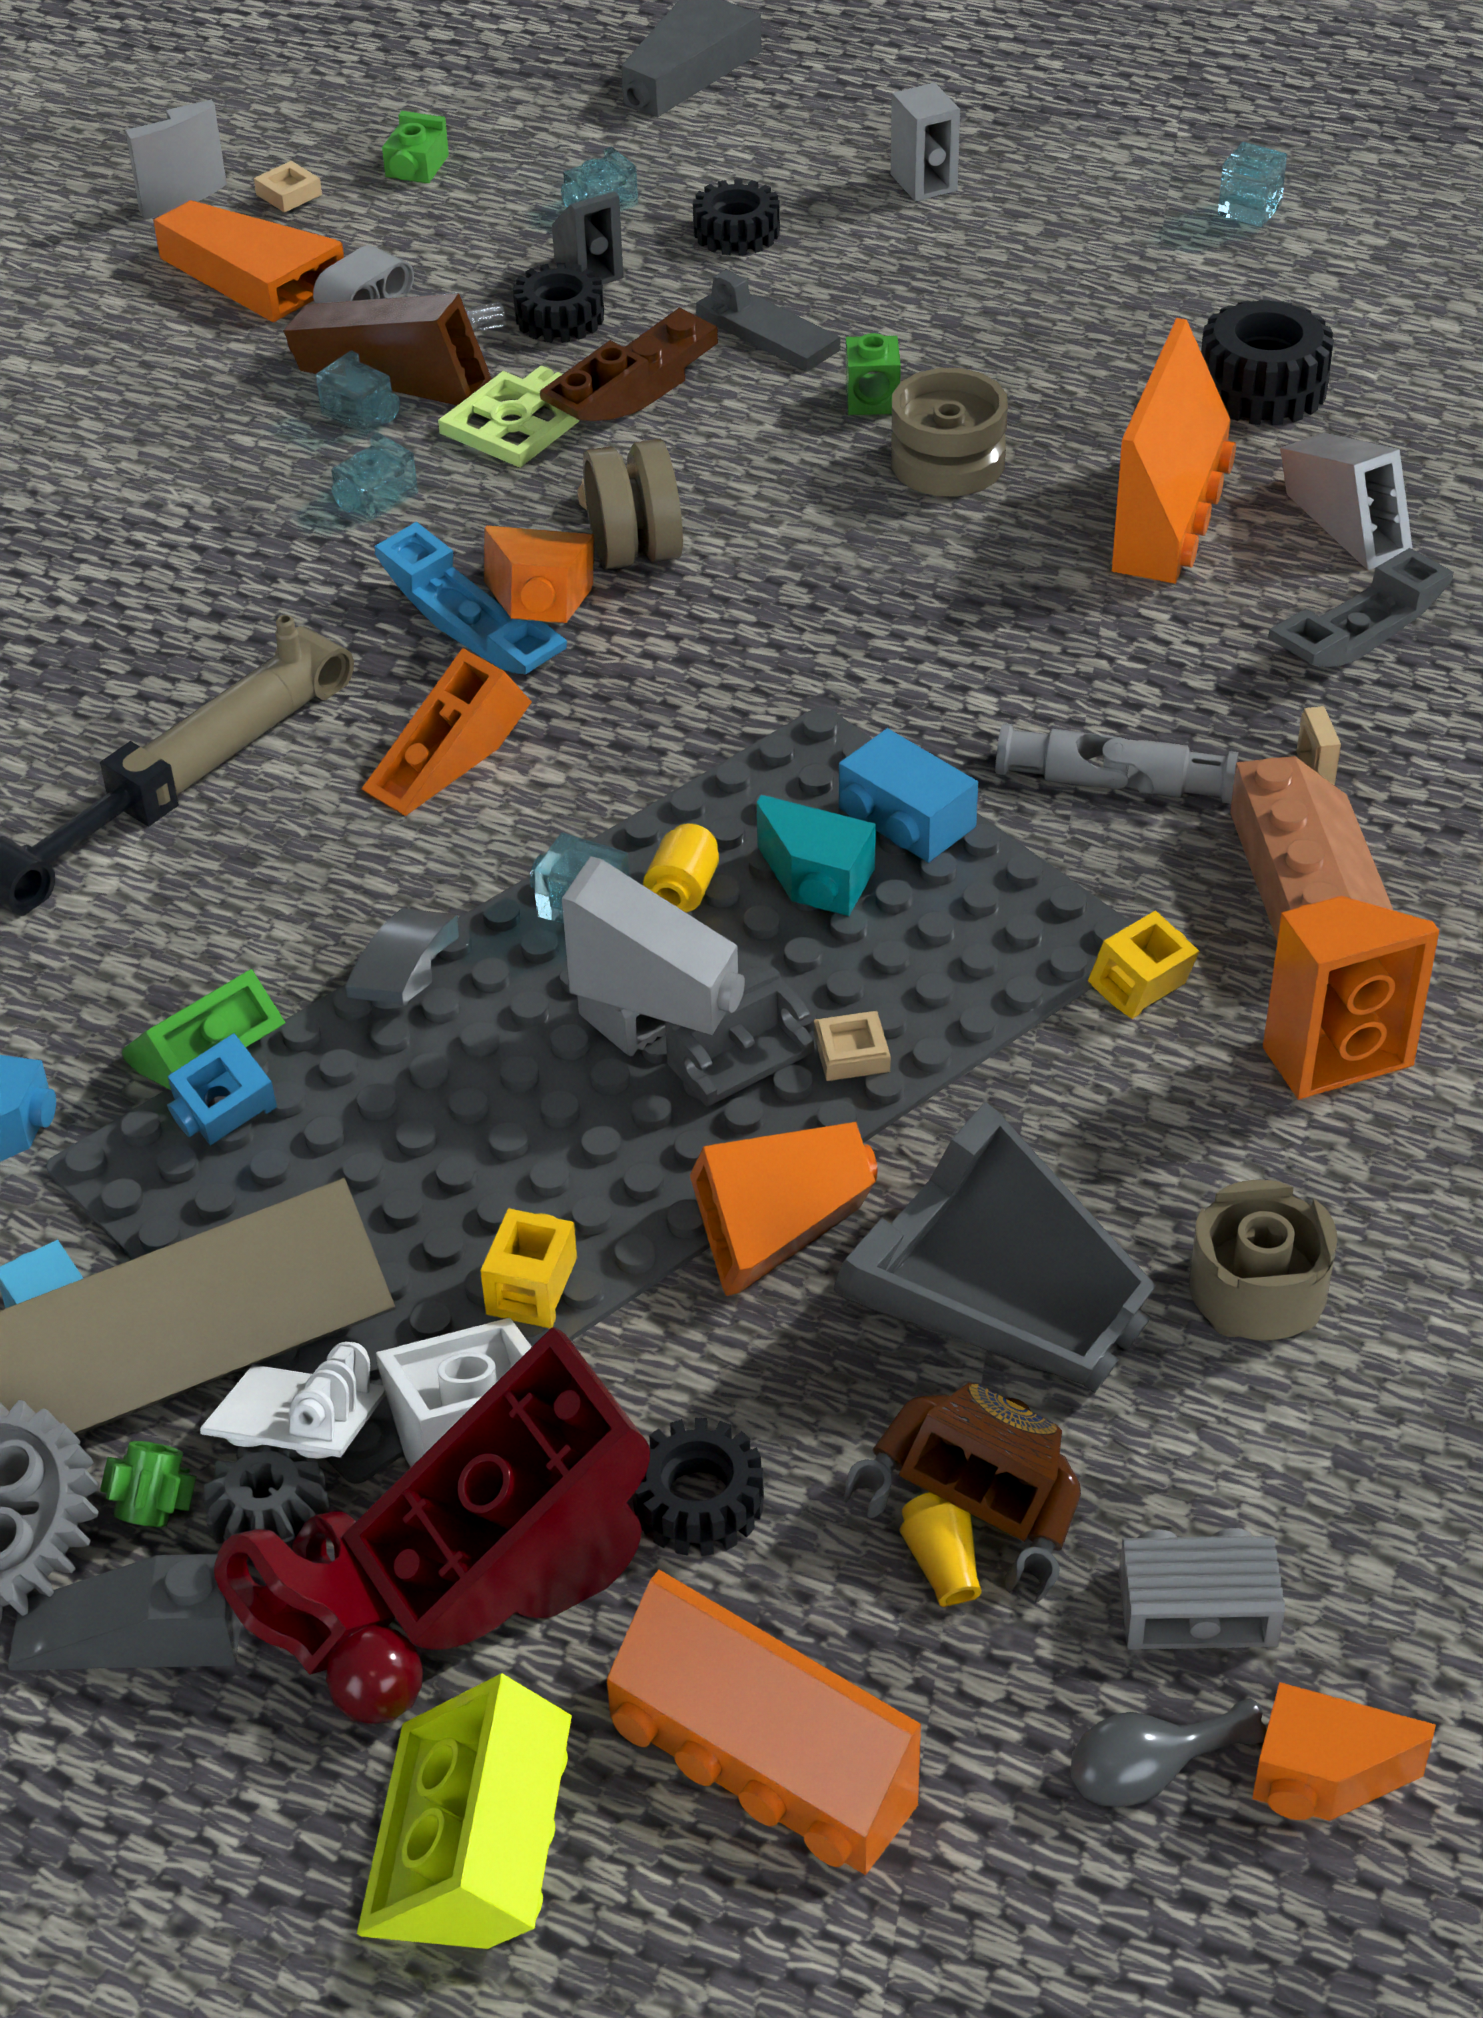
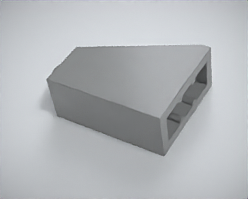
[1280,433,1413,571]
[562,856,745,1035]

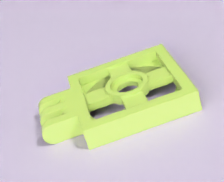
[438,366,580,468]

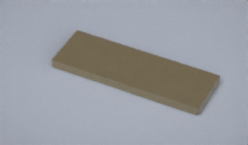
[0,1178,396,1436]

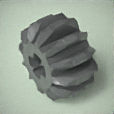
[203,1445,330,1549]

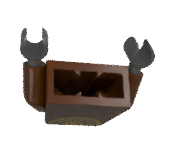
[843,1383,1081,1603]

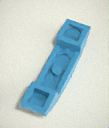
[375,522,567,675]

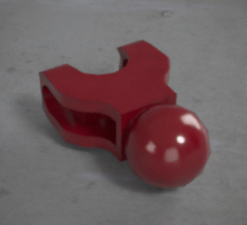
[214,1511,423,1724]

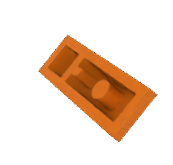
[361,648,532,816]

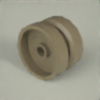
[891,368,1008,496]
[583,438,683,570]

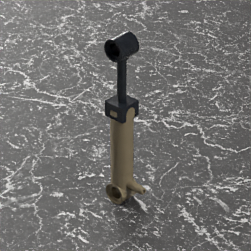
[0,615,354,916]

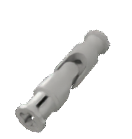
[995,723,1239,804]

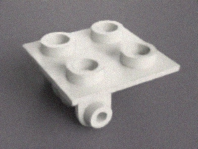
[200,1342,386,1459]

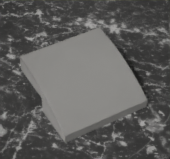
[125,99,227,220]

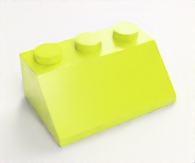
[357,1673,572,1949]

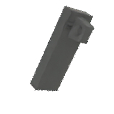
[696,269,840,372]

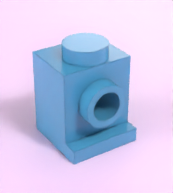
[167,1033,277,1146]

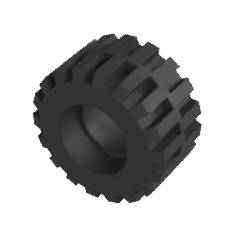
[1201,299,1334,425]

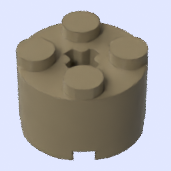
[1189,1180,1337,1340]

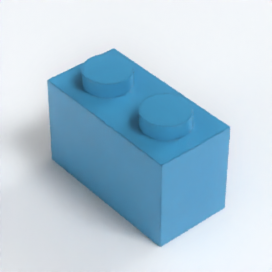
[839,728,978,863]

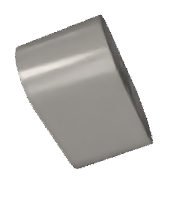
[313,245,414,303]

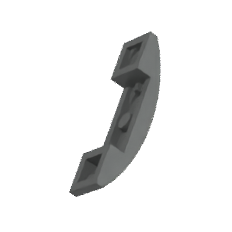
[1268,548,1454,667]

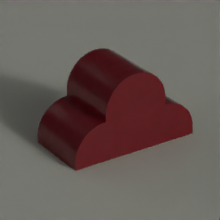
[342,1326,650,1650]

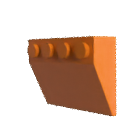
[1112,318,1236,584]

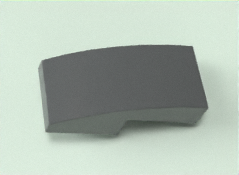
[346,908,459,1009]

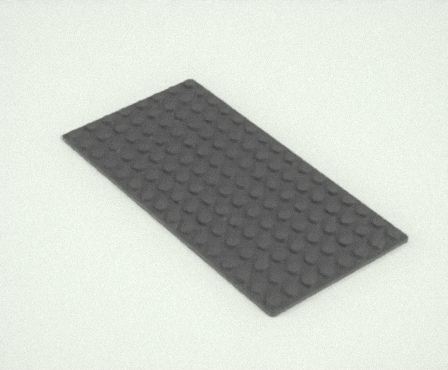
[46,706,1133,1484]

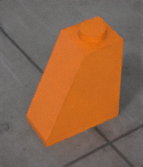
[484,525,594,623]
[690,1122,878,1296]

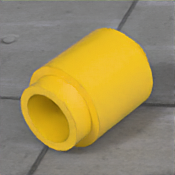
[643,823,719,913]

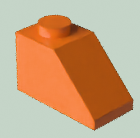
[1252,1682,1436,1821]

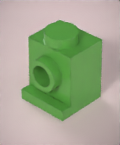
[382,111,449,183]

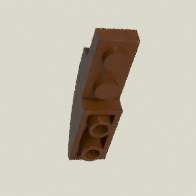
[540,307,718,421]

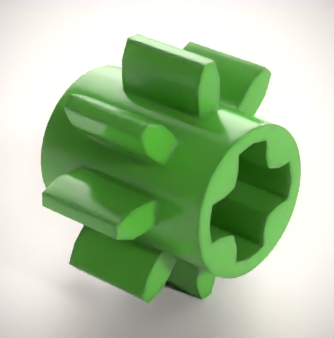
[100,1441,197,1527]

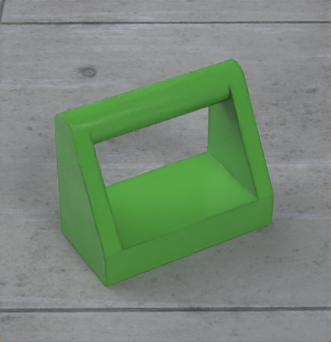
[122,969,286,1090]

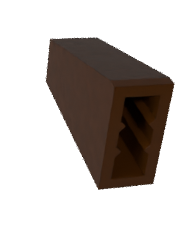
[283,293,492,405]

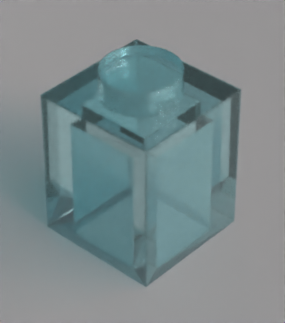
[530,832,629,924]

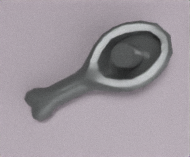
[1070,1698,1267,1808]

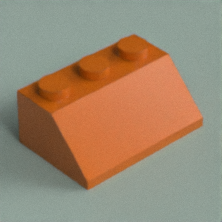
[1263,896,1440,1100]

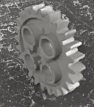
[0,1400,99,1623]

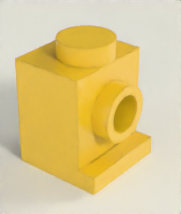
[1088,910,1199,1019]
[480,1208,577,1329]

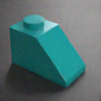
[757,795,876,916]

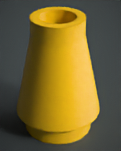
[900,1492,982,1607]

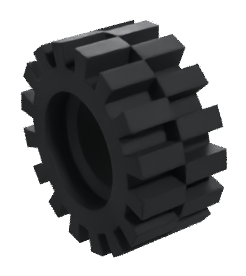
[693,179,780,256]
[513,263,604,343]
[633,1418,764,1556]

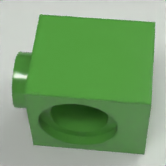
[846,333,901,415]

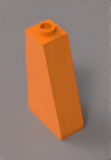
[153,200,344,323]

